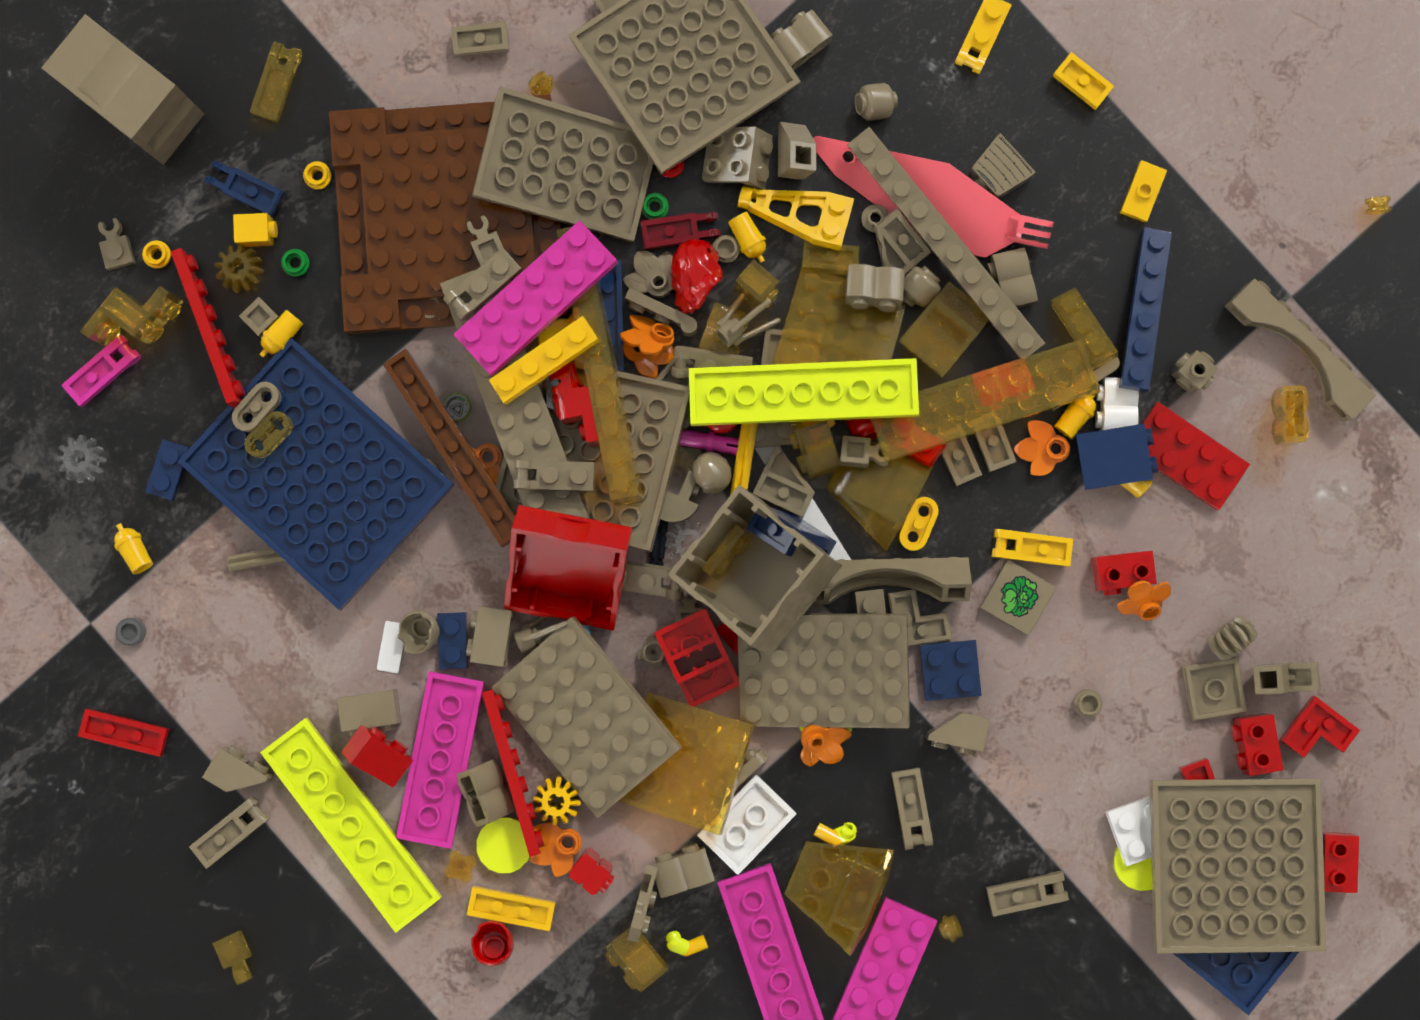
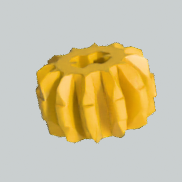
[533,776,581,825]

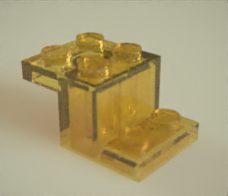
[899,281,989,377]
[80,286,184,346]

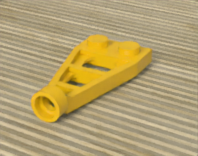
[738,185,854,251]

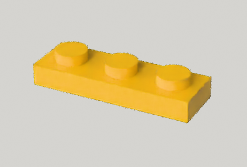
[467,886,556,931]

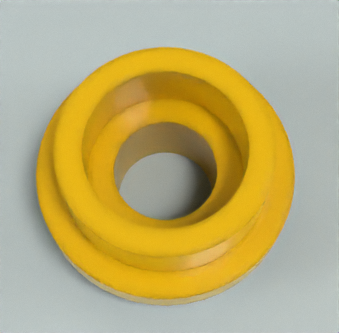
[303,161,332,190]
[142,241,171,269]

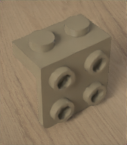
[702,127,773,190]

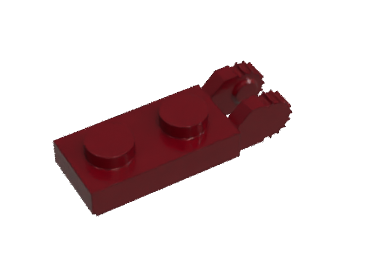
[640,212,721,250]

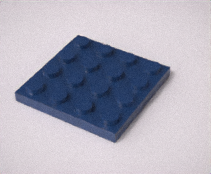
[1173,952,1299,1016]

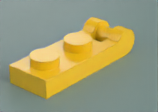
[954,0,1011,74]
[991,529,1074,567]

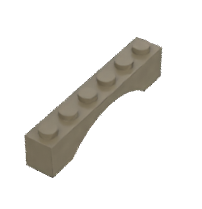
[1224,279,1376,422]
[811,557,972,605]

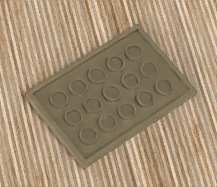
[471,86,653,243]
[738,614,910,728]
[491,616,682,818]

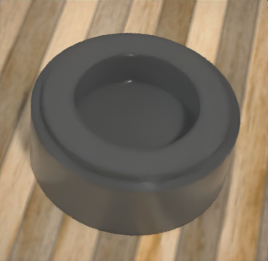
[116,618,146,646]

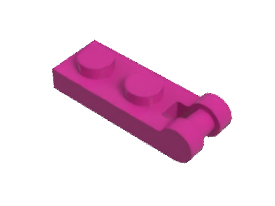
[61,335,141,407]

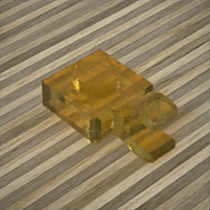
[212,930,252,985]

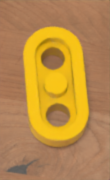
[899,497,938,551]

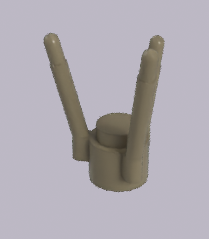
[715,293,781,347]
[514,616,568,653]

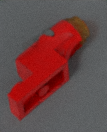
[546,359,603,448]

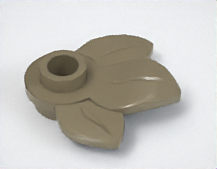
[623,251,673,298]

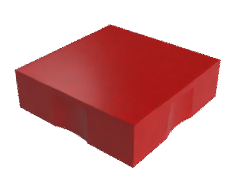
[504,505,632,631]

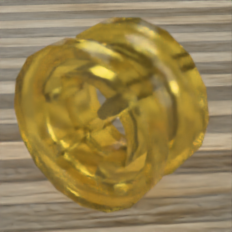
[1365,196,1392,215]

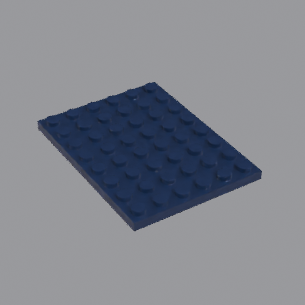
[178,338,455,611]

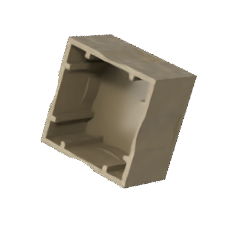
[41,14,204,165]
[668,485,842,655]

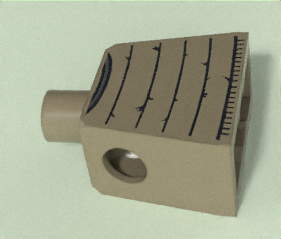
[969,133,1036,199]

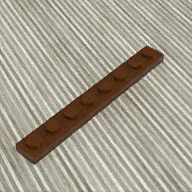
[383,349,516,547]

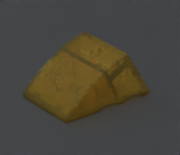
[826,442,934,551]
[784,842,895,956]

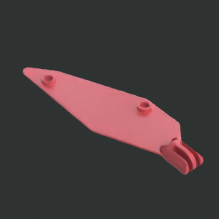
[813,136,1054,257]

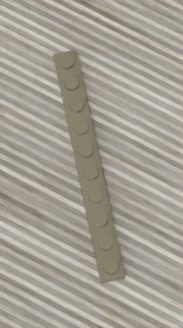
[847,127,1045,362]

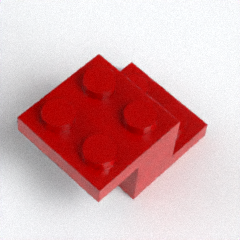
[654,608,739,708]

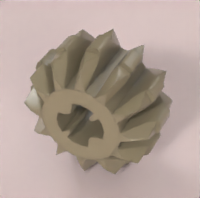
[1207,615,1258,660]

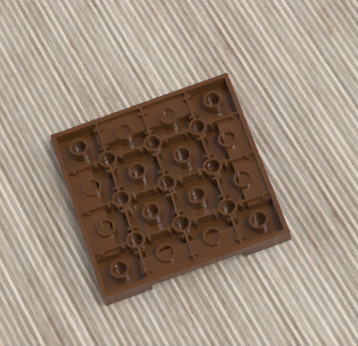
[329,94,568,335]

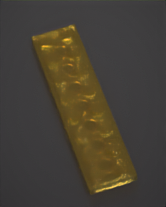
[871,339,1101,463]

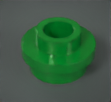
[642,193,669,220]
[281,249,310,277]

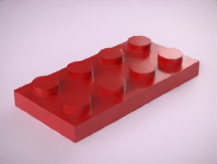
[1141,402,1250,511]

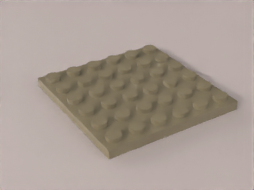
[568,0,801,175]
[496,361,690,552]
[1150,778,1326,954]

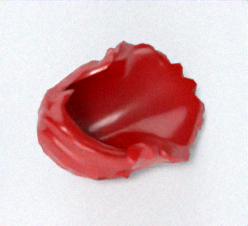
[671,239,723,314]

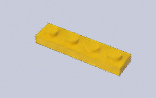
[489,316,600,405]

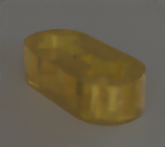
[244,411,293,459]

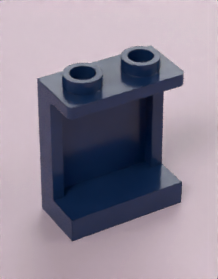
[1076,423,1158,490]
[746,507,837,557]

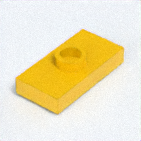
[1120,160,1167,223]

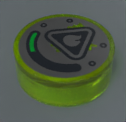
[443,393,472,421]

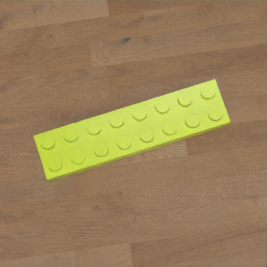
[689,358,919,426]
[260,717,442,933]

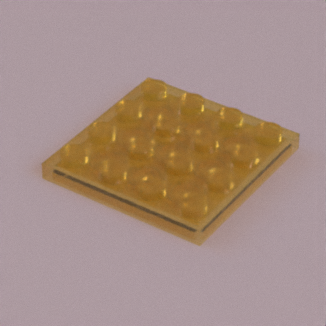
[773,266,907,365]
[618,692,755,835]

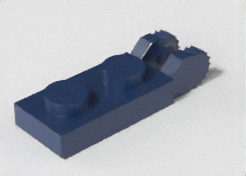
[204,160,285,218]

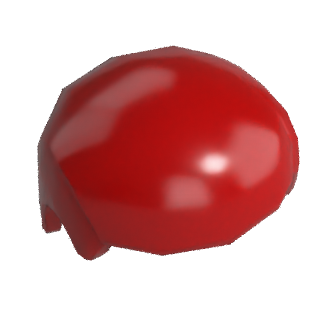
[471,921,514,967]

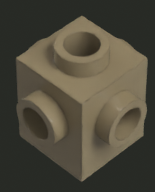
[1171,350,1218,393]

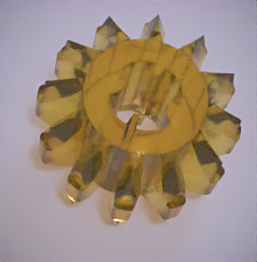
[214,244,264,292]

